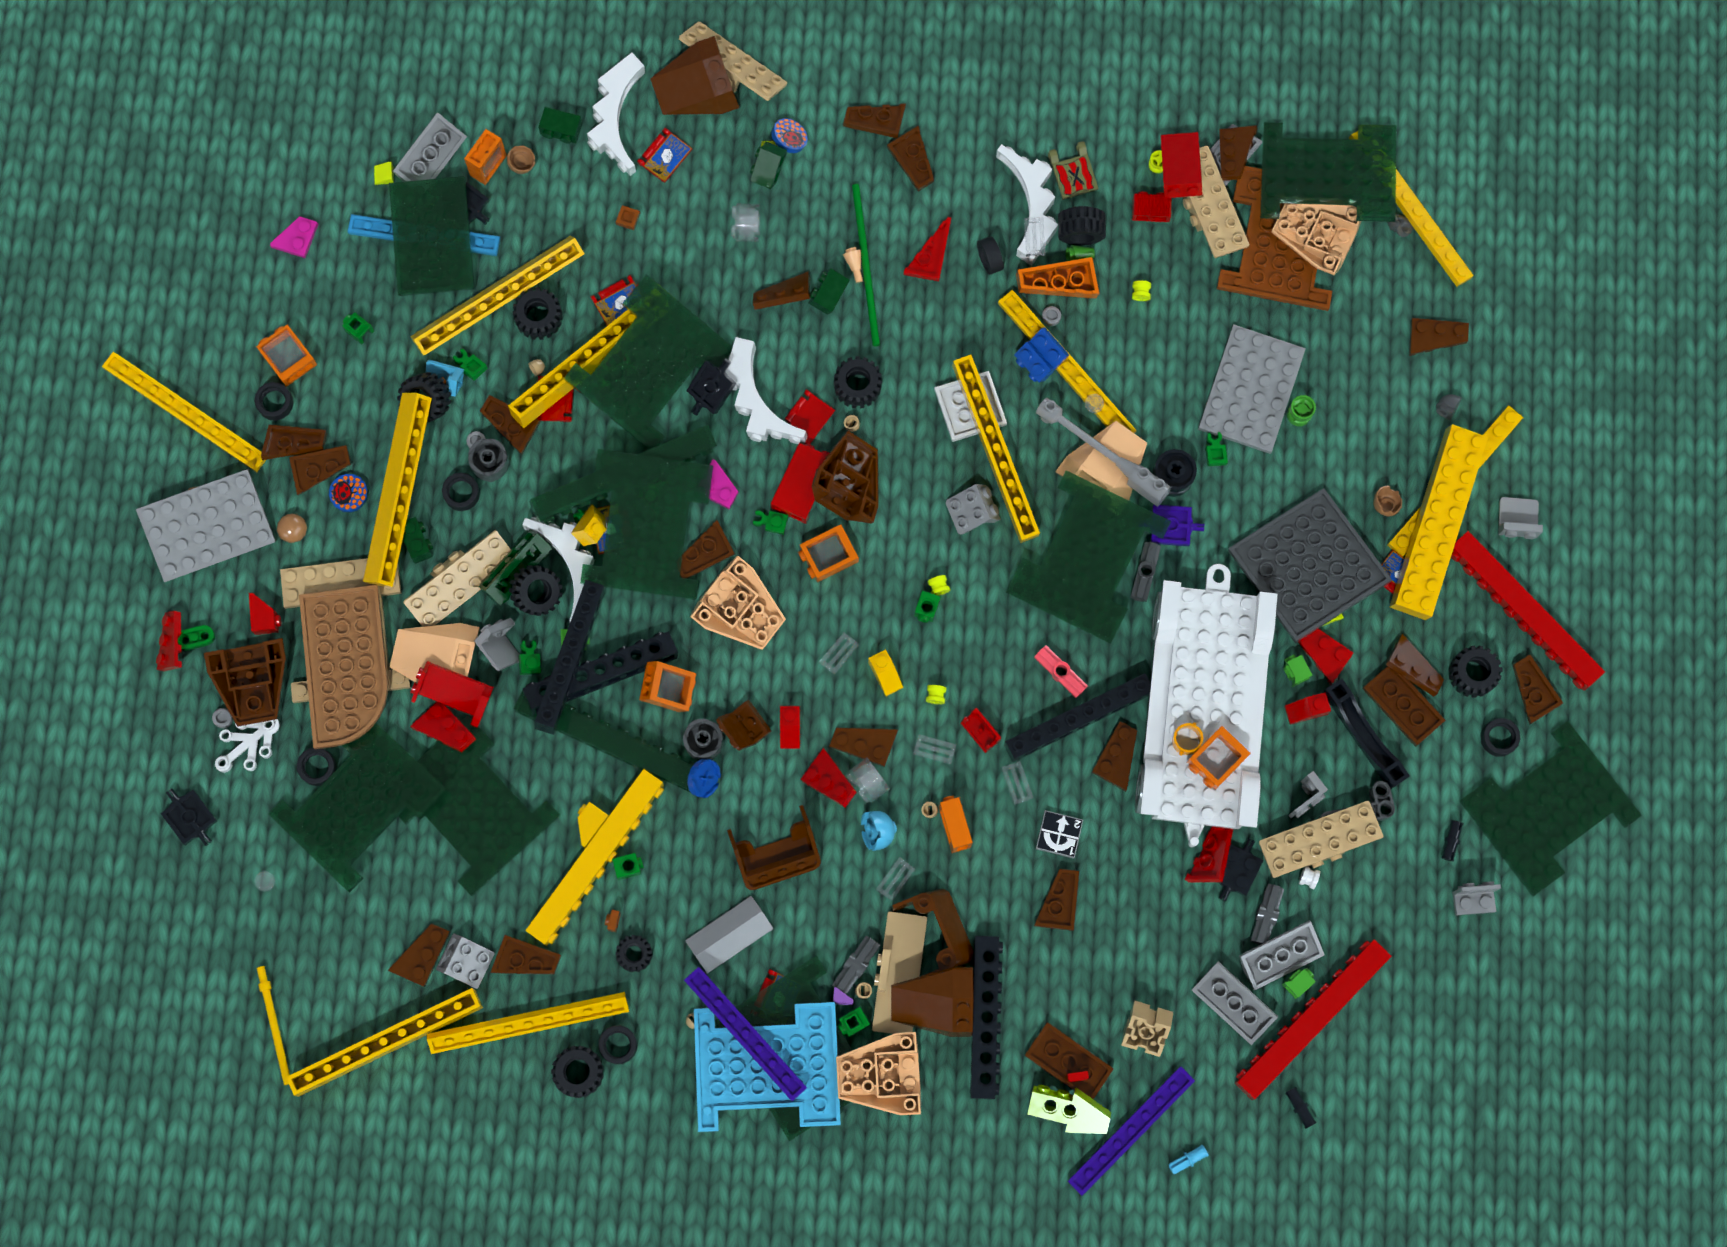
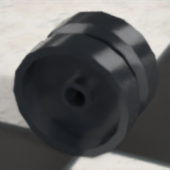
[1152,449,1197,497]

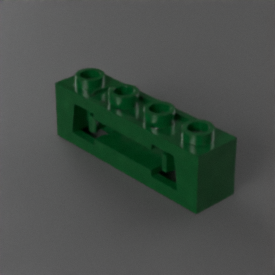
[478,529,552,606]

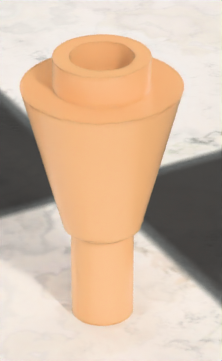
[843,247,863,283]

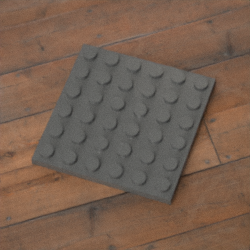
[1228,488,1392,643]

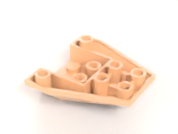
[1271,199,1365,275]
[1055,421,1147,516]
[690,556,786,650]
[390,623,480,683]
[836,1032,921,1115]

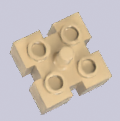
[1121,1000,1173,1057]

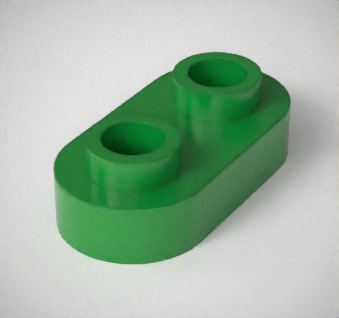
[178,625,215,651]

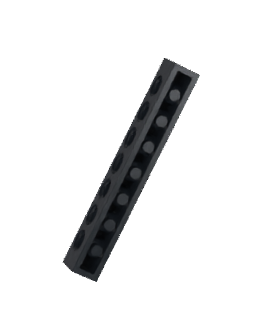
[535,580,604,735]
[523,631,678,716]
[1004,673,1151,762]
[970,936,1003,1100]

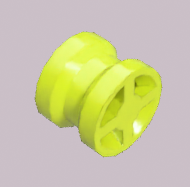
[1149,150,1163,173]
[1132,281,1151,301]
[928,575,950,596]
[926,685,946,704]

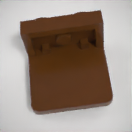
[716,700,772,751]

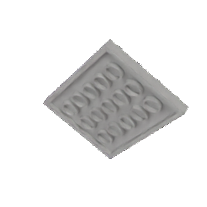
[1198,324,1306,454]
[136,469,276,582]

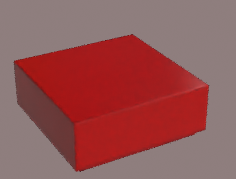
[1066,1071,1089,1083]

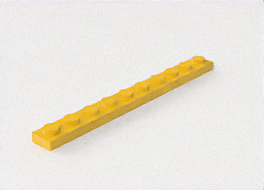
[1349,127,1474,287]
[998,290,1136,433]
[102,351,266,473]
[1387,405,1524,557]
[426,992,629,1054]

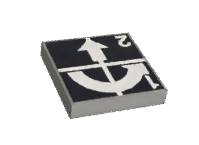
[1036,810,1083,859]

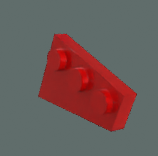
[156,611,182,671]
[410,702,476,752]
[1185,826,1233,883]

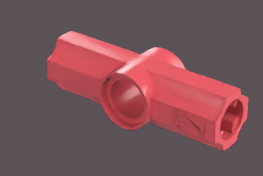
[1034,645,1088,698]

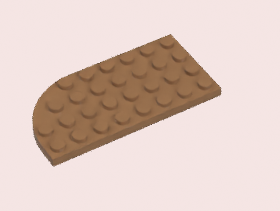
[299,585,388,749]

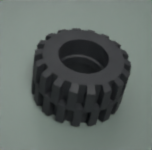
[1058,206,1106,245]
[513,287,563,340]
[834,356,882,409]
[397,372,451,423]
[509,565,563,616]
[1448,645,1503,698]
[551,1046,604,1098]

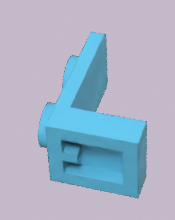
[425,360,464,397]

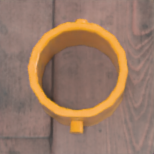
[1172,722,1204,756]

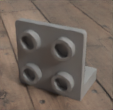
[1289,771,1328,818]
[1452,881,1501,916]
[436,933,495,989]

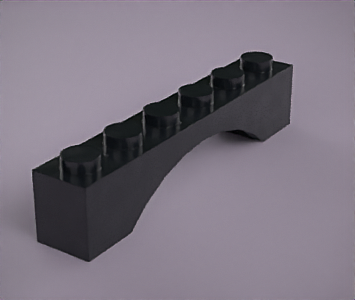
[1322,679,1410,789]

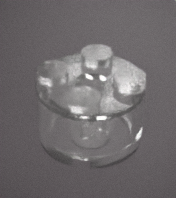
[731,203,760,242]
[846,757,890,803]

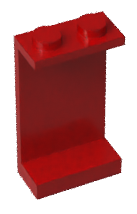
[1161,132,1202,198]
[771,443,829,524]
[410,661,494,728]

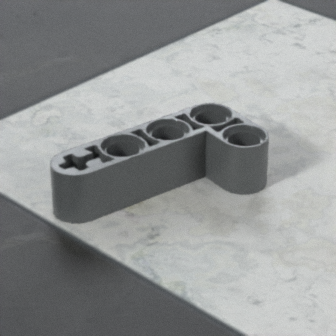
[1317,781,1395,822]

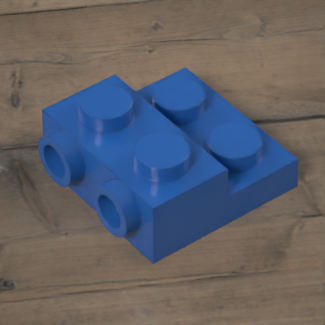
[1014,327,1069,383]

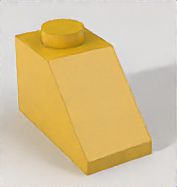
[571,505,607,546]
[868,649,903,696]
[578,802,609,849]

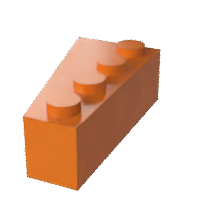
[1016,257,1099,299]

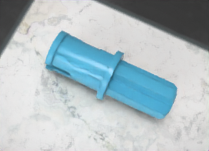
[1169,1145,1209,1174]

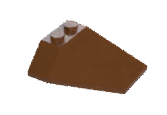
[650,36,739,115]
[812,431,878,524]
[204,638,286,727]
[891,967,973,1037]

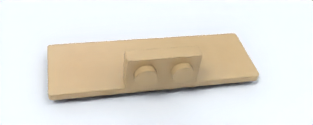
[679,22,787,101]
[1183,146,1249,258]
[403,530,511,627]
[1259,801,1383,878]
[872,912,927,1034]

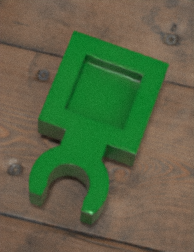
[453,349,488,381]
[1205,432,1228,466]
[753,511,788,535]
[519,640,541,675]

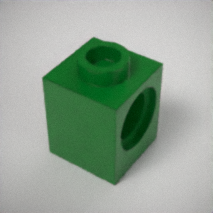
[914,590,941,623]
[612,853,644,880]

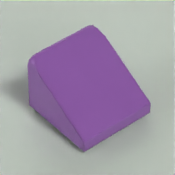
[833,987,853,1006]

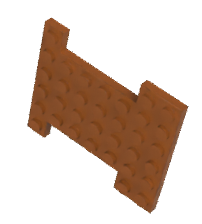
[1217,166,1351,311]

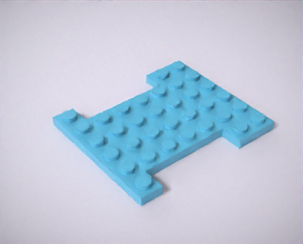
[694,1002,841,1132]

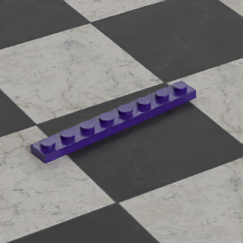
[684,967,807,1102]
[1067,1066,1195,1196]

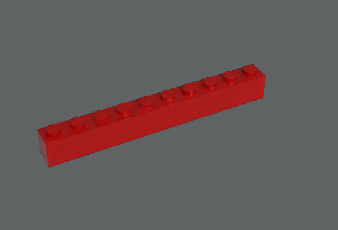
[1451,531,1605,691]
[1235,939,1392,1100]

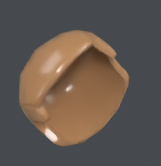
[507,145,535,174]
[1373,485,1403,517]
[277,514,307,543]

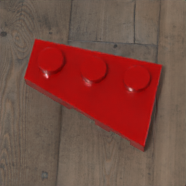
[1298,628,1354,685]
[800,748,857,808]

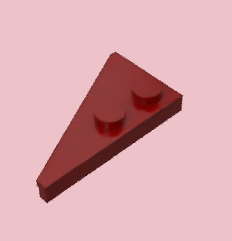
[904,217,951,281]

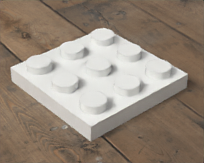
[934,371,1007,442]

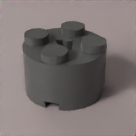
[468,438,510,482]
[683,719,723,761]

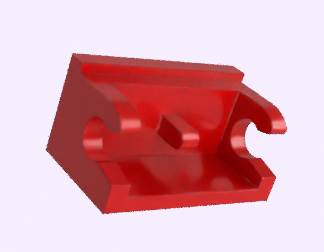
[960,708,1001,753]

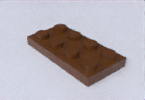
[1362,666,1446,747]
[1024,1022,1114,1099]

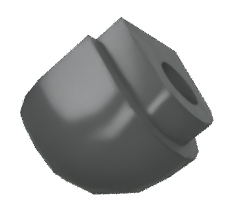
[1436,394,1462,421]

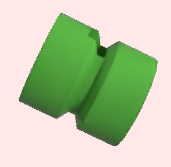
[1287,395,1316,426]

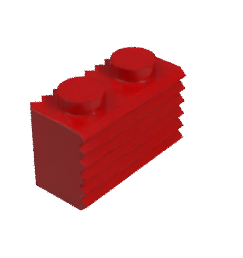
[1132,191,1172,222]

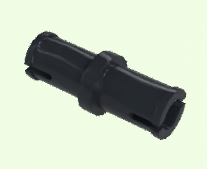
[1441,820,1464,862]
[1285,1087,1317,1129]

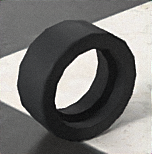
[977,236,1004,275]
[254,382,293,421]
[442,472,480,511]
[1480,718,1521,757]
[297,748,337,786]
[599,1025,637,1064]

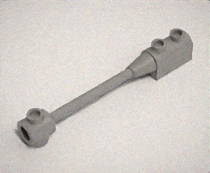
[1036,398,1171,507]

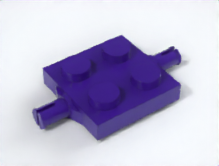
[1138,505,1205,546]

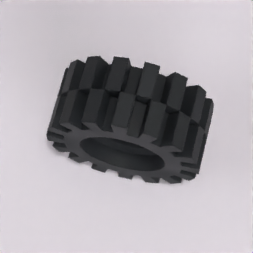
[616,935,653,972]

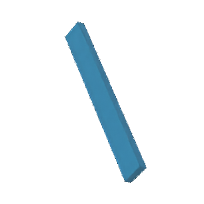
[348,214,500,256]

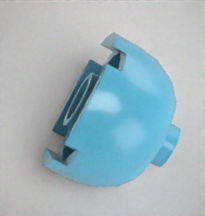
[861,811,897,851]

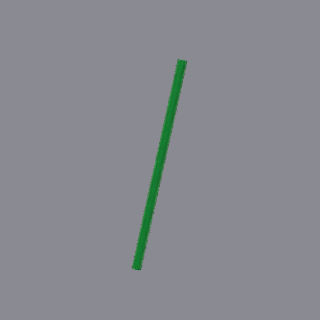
[852,184,880,347]

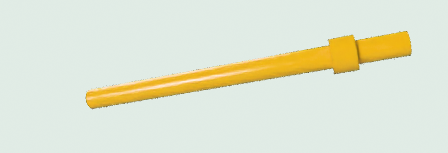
[257,966,290,1086]

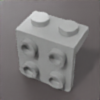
[946,484,1001,534]
[1498,497,1543,539]
[474,618,520,671]

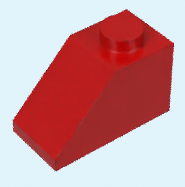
[249,593,281,635]
[1284,692,1331,725]
[780,706,800,749]

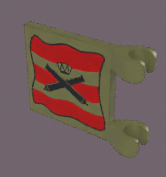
[1048,141,1098,200]

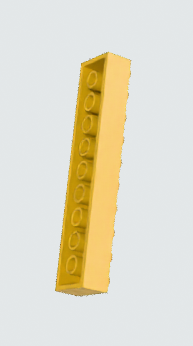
[1389,424,1488,620]

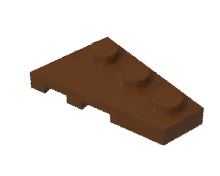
[887,126,934,192]
[753,271,810,310]
[1409,318,1469,356]
[480,395,540,455]
[1513,655,1563,725]
[1092,721,1137,792]
[829,728,898,767]
[1034,869,1079,931]

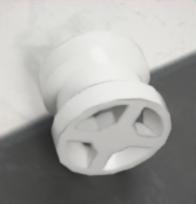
[1298,866,1320,889]

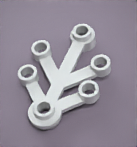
[215,719,280,773]

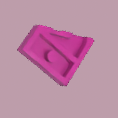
[270,216,319,258]
[695,459,739,510]

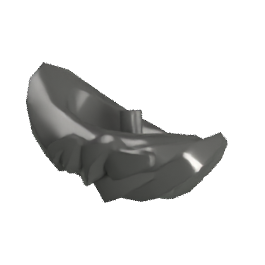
[1387,210,1414,237]

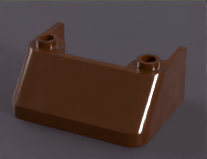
[727,805,821,890]
[891,889,974,976]

